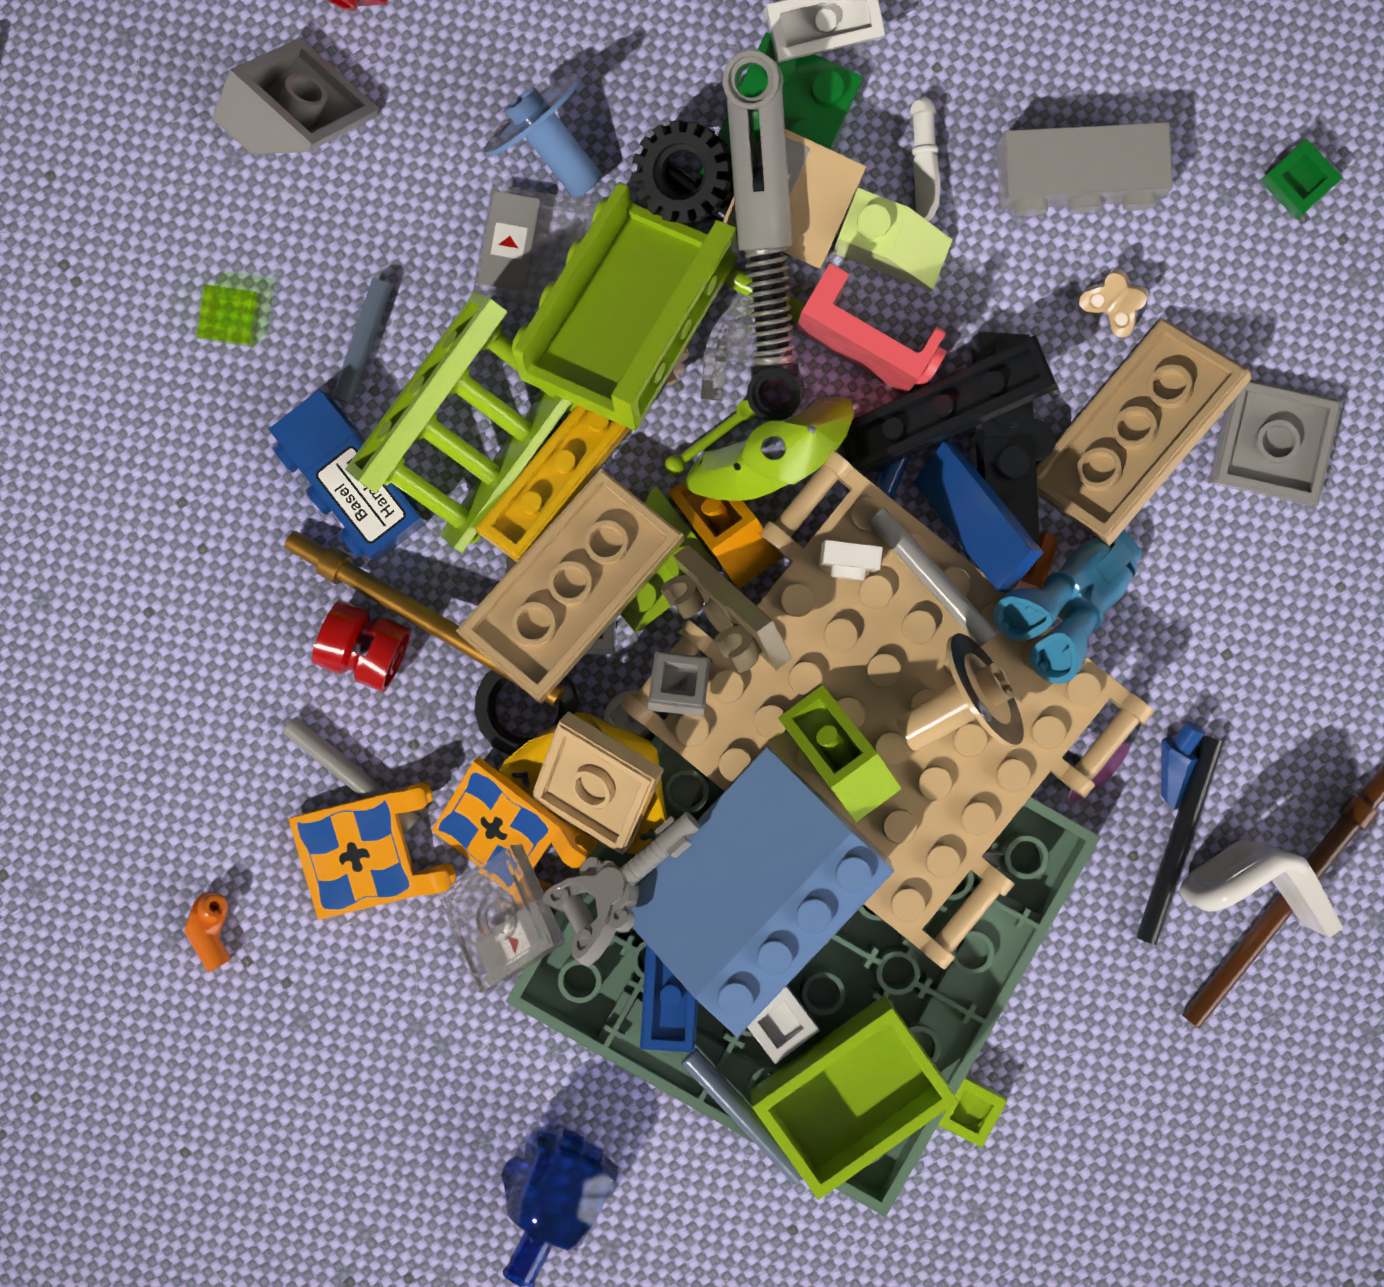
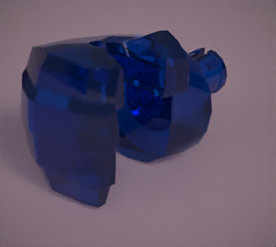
[501,1124,618,1287]

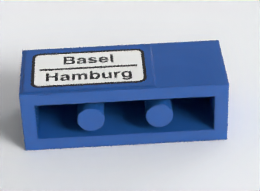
[268,389,429,561]

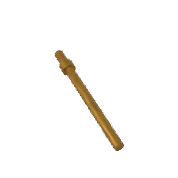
[284,531,566,707]

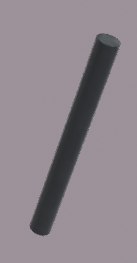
[1136,735,1224,945]

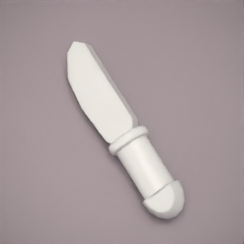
[910,96,940,221]

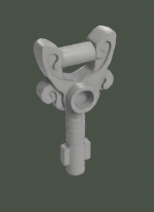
[543,812,701,967]

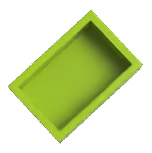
[750,995,958,1200]

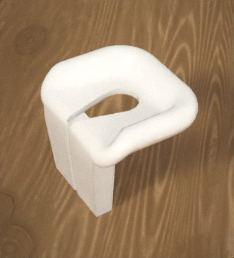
[1180,840,1344,938]

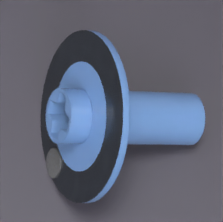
[484,73,603,199]

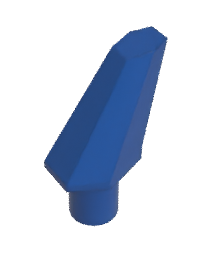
[1161,721,1205,810]

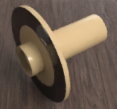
[896,633,1024,751]

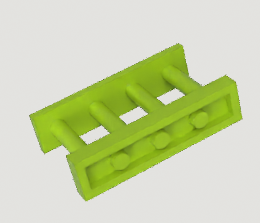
[345,291,577,553]

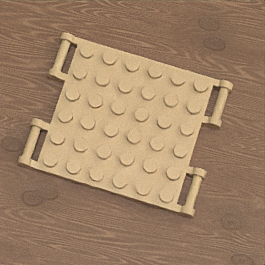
[620,450,1155,970]

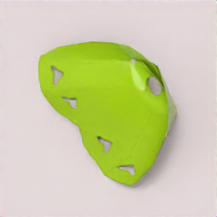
[683,397,855,501]

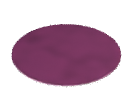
[1069,743,1129,802]

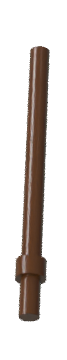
[1182,764,1384,1029]

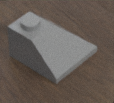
[212,38,379,154]

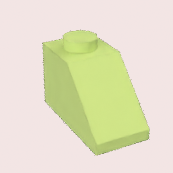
[833,188,952,291]

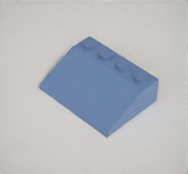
[631,746,894,1037]

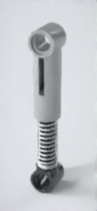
[722,50,805,421]

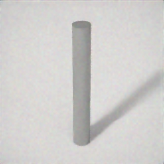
[868,507,997,647]
[282,717,420,834]

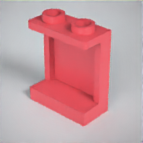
[796,263,947,395]

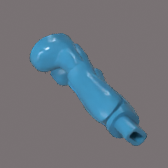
[993,530,1142,684]

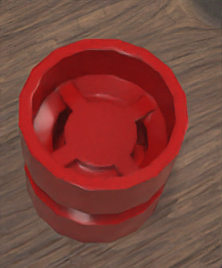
[312,600,411,692]

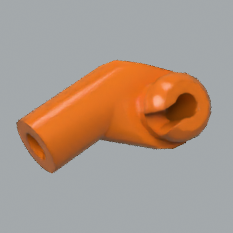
[185,891,231,973]

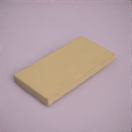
[1036,318,1252,546]
[456,469,684,704]

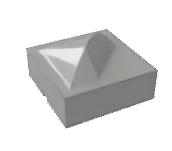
[648,651,711,717]

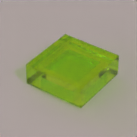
[197,284,262,348]

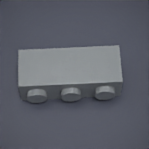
[996,122,1173,216]

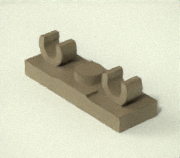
[660,545,792,673]

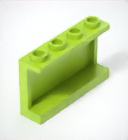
[512,182,738,431]

